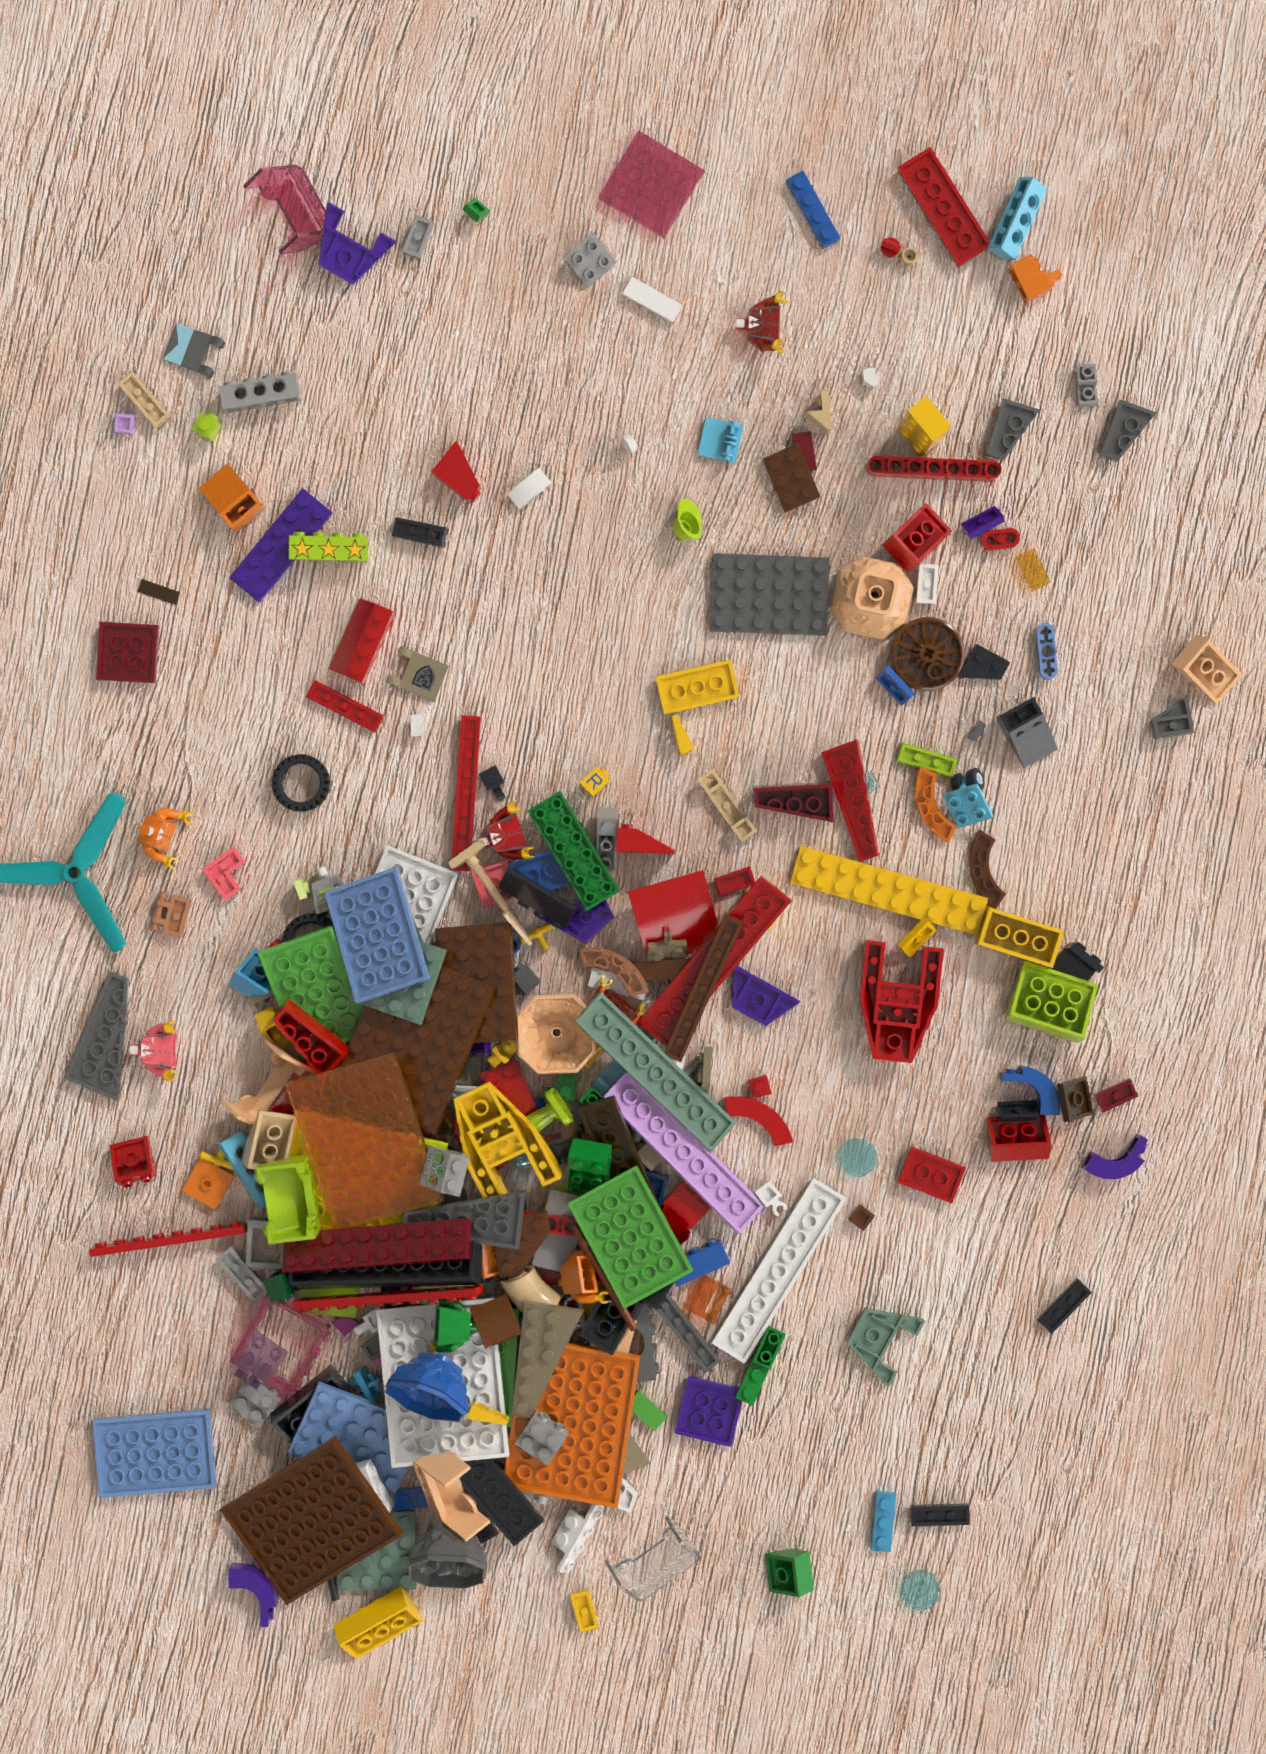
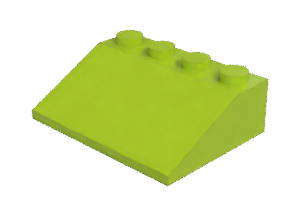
[1004,960,1098,1043]

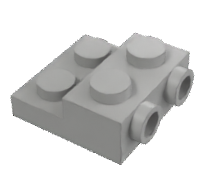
[228,1373,283,1428]
[515,1410,569,1466]

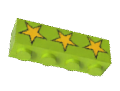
[289,532,368,561]

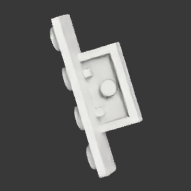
[551,1504,604,1573]

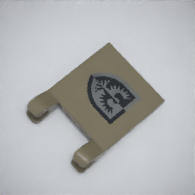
[386,646,449,702]

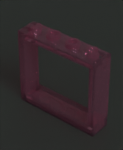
[229,1295,331,1396]

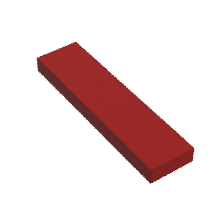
[306,680,384,733]

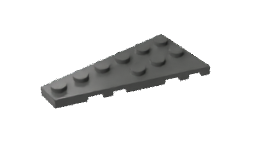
[64,971,130,1101]
[403,1190,526,1250]

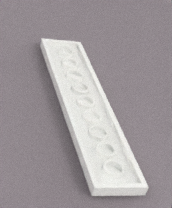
[711,1177,847,1364]

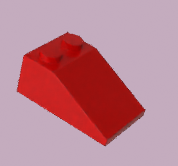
[882,503,952,573]
[616,824,675,855]
[480,1059,538,1117]

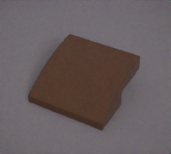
[470,1294,522,1349]

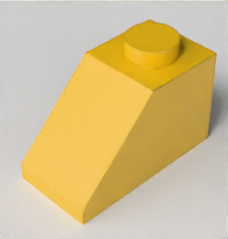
[255,1006,293,1048]

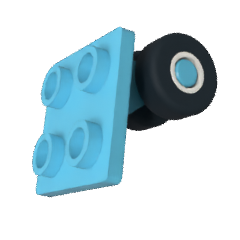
[943,768,993,828]

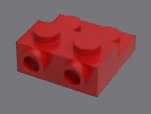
[109,1136,157,1188]

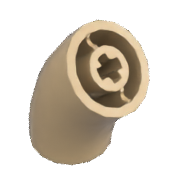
[500,1265,563,1313]

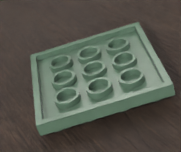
[349,941,447,1025]
[338,1510,417,1591]

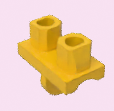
[487,1040,517,1068]

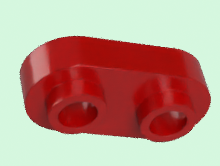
[980,528,1020,551]

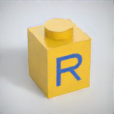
[580,766,610,797]

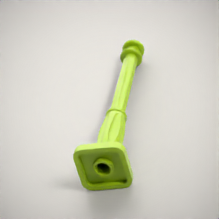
[439,1087,575,1195]

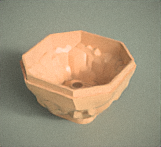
[830,556,914,640]
[517,994,596,1074]

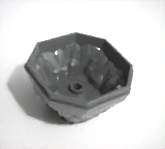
[408,1523,487,1589]

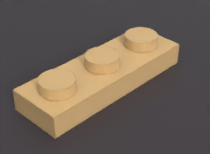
[118,371,171,429]

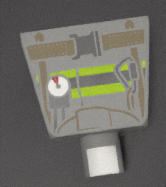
[311,866,345,914]

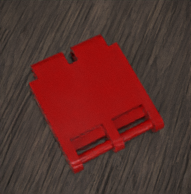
[661,1180,711,1229]

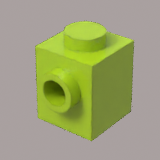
[192,412,222,443]

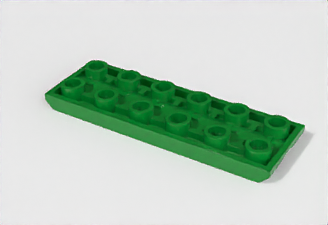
[527,791,620,911]

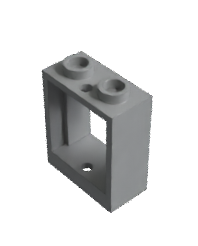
[245,1217,283,1272]

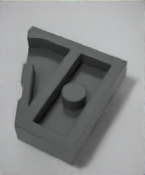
[1151,696,1194,739]

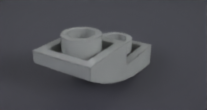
[1076,364,1098,407]

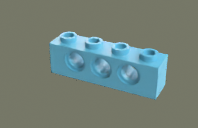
[988,177,1047,260]
[218,1131,266,1210]

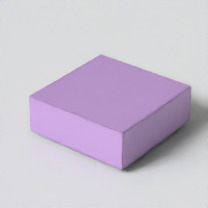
[114,413,136,435]

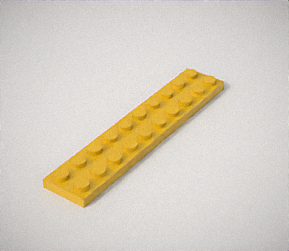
[790,846,988,936]

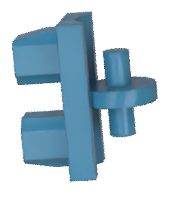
[348,1365,383,1402]

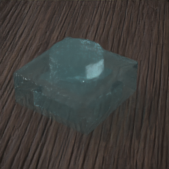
[865,770,881,794]

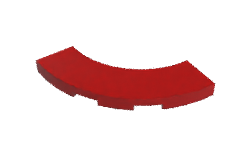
[724,1096,793,1146]

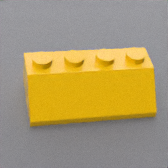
[333,1587,423,1659]

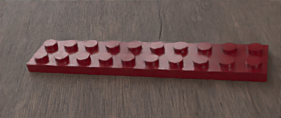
[282,1218,471,1273]

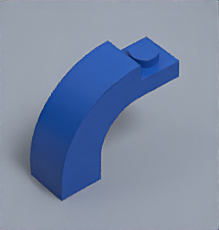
[1000,1065,1060,1115]

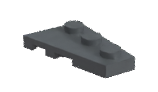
[985,398,1040,461]
[1099,399,1157,462]

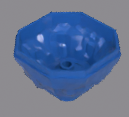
[385,1352,469,1422]

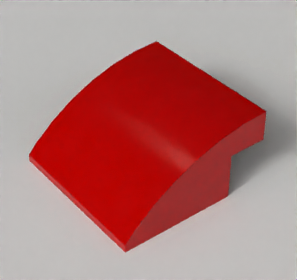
[628,870,718,955]

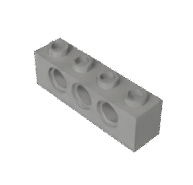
[219,371,302,414]

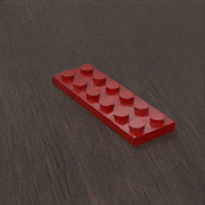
[897,147,990,268]

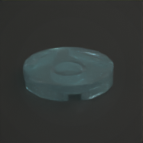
[838,1138,877,1177]
[901,1569,940,1610]

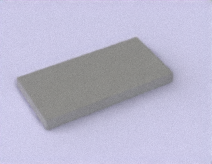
[532,1188,581,1272]

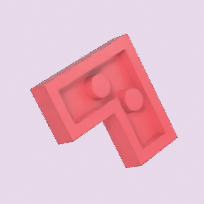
[202,846,246,901]

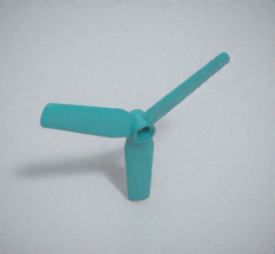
[0,792,126,953]

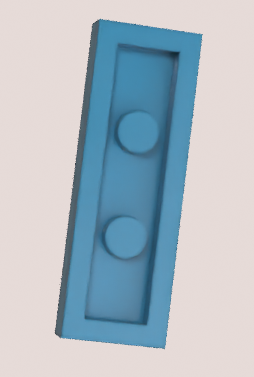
[871,1490,896,1552]

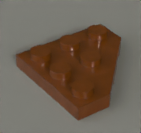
[494,1211,551,1278]

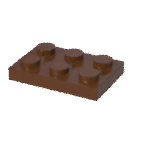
[763,443,821,513]

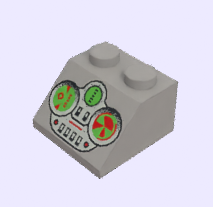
[419,1145,470,1197]

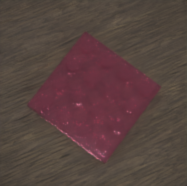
[598,130,705,239]

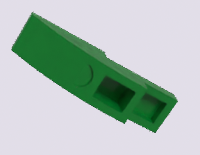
[735,1325,786,1406]

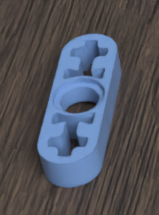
[1035,623,1058,680]

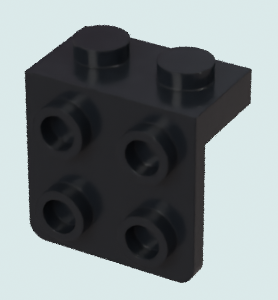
[1048,942,1104,981]

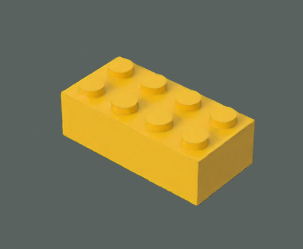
[898,395,952,457]
[975,907,1064,968]

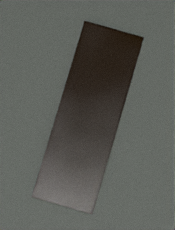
[137,579,180,605]

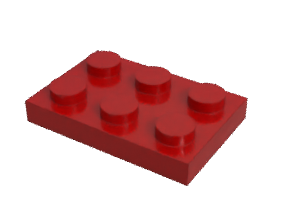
[897,1146,966,1203]

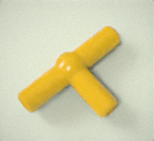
[519,923,556,951]
[199,1148,233,1170]

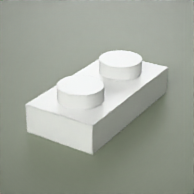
[916,564,939,605]

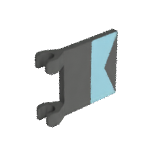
[163,323,225,378]

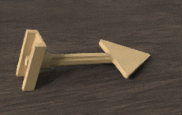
[448,839,533,946]

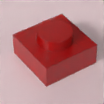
[748,1075,772,1099]

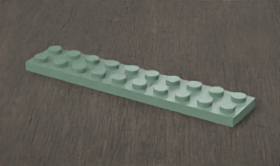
[574,992,737,1152]

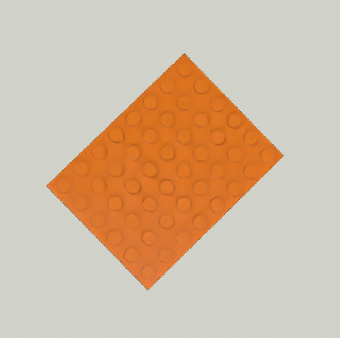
[505,1343,641,1508]

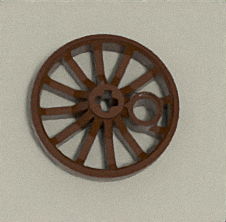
[890,617,965,691]

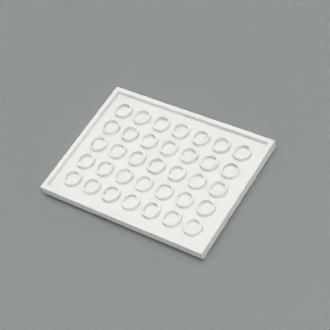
[376,1298,510,1468]

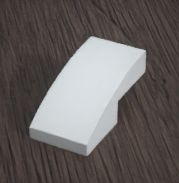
[507,468,551,509]

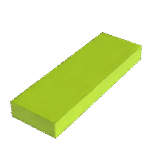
[896,743,958,778]

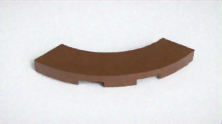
[969,829,1006,909]

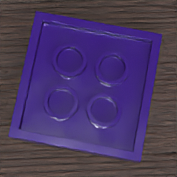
[674,1375,742,1447]

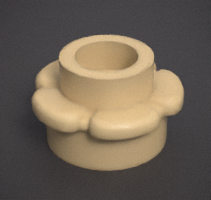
[900,247,919,267]

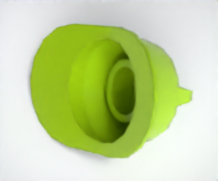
[672,498,702,542]

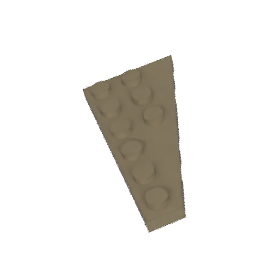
[512,1300,584,1418]

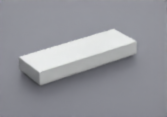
[622,277,683,323]
[588,967,649,1001]

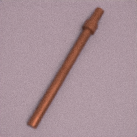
[571,1224,638,1332]

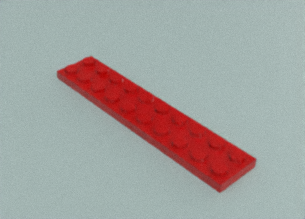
[637,875,792,1046]

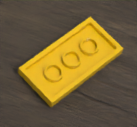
[655,660,740,715]

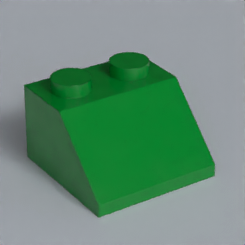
[765,1549,814,1597]

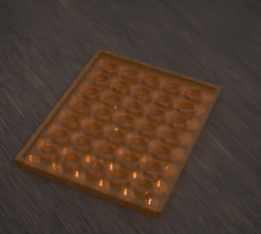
[285,1051,444,1229]

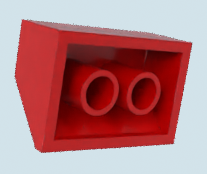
[987,1114,1052,1162]

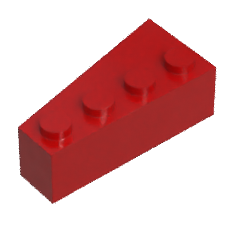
[273,998,349,1082]

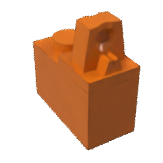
[1008,254,1062,304]

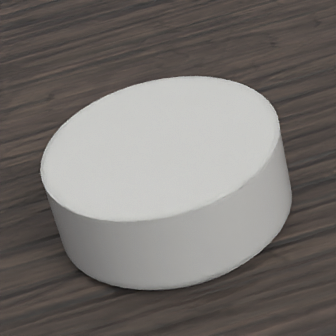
[621,434,638,454]

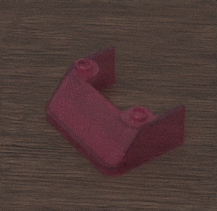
[243,165,326,254]

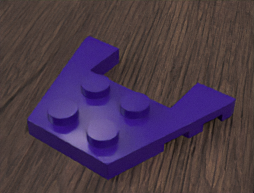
[318,202,396,284]
[533,899,614,944]

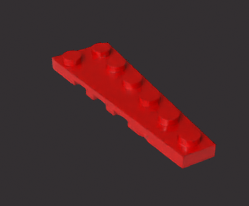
[821,739,879,862]

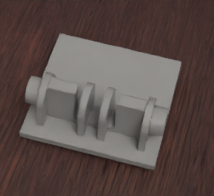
[564,232,616,288]

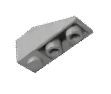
[596,807,618,871]

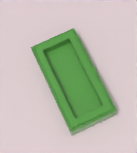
[632,1390,667,1431]

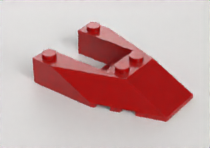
[860,940,944,1063]

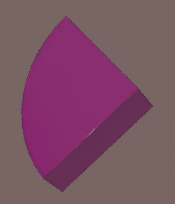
[332,1317,359,1337]

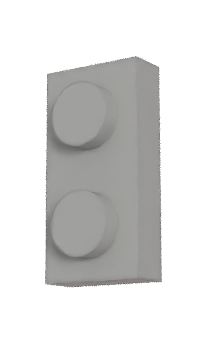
[402,215,434,260]

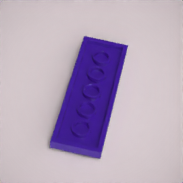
[229,488,333,603]

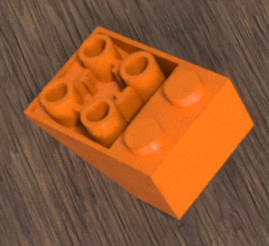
[198,463,266,533]

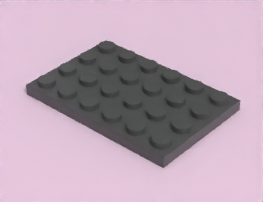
[710,553,830,636]

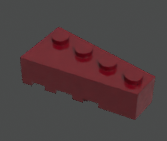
[752,782,834,823]

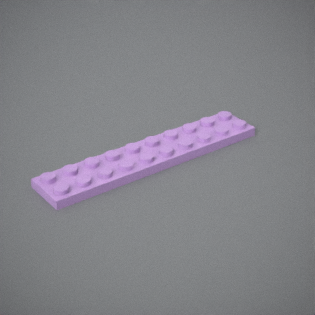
[602,1071,765,1234]

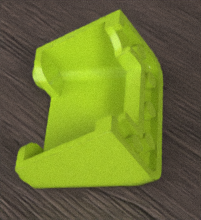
[254,1154,321,1244]

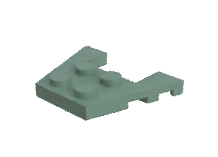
[846,1308,925,1387]

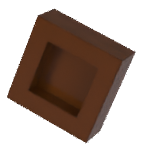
[848,1203,875,1231]

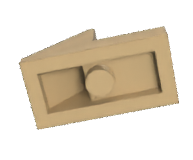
[806,390,831,433]

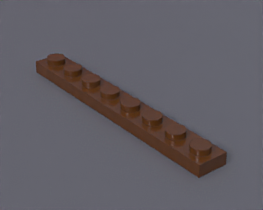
[664,913,743,1062]

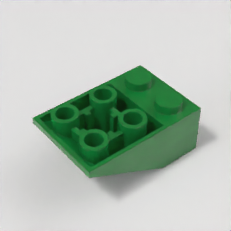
[568,1138,612,1195]

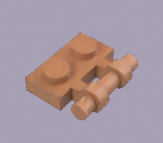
[150,891,192,937]

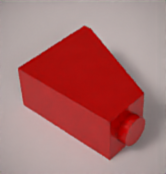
[431,441,481,504]

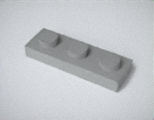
[216,1246,267,1303]

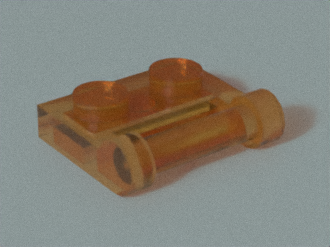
[684,1275,733,1324]

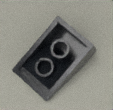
[579,1288,645,1355]

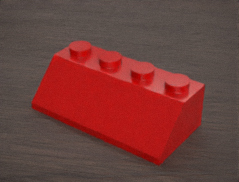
[329,598,395,685]

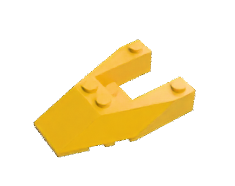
[454,1081,563,1197]

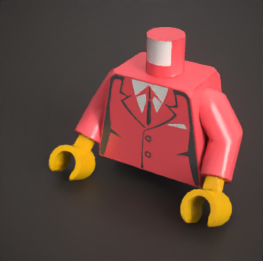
[130,1021,178,1082]

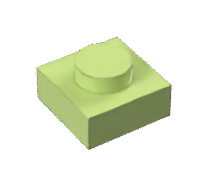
[293,879,311,900]

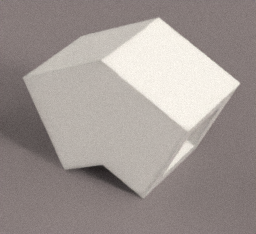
[862,368,880,390]
[411,714,424,736]

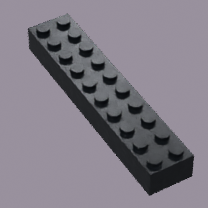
[288,1241,483,1290]

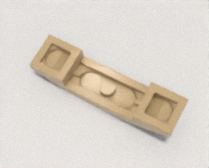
[697,768,758,842]

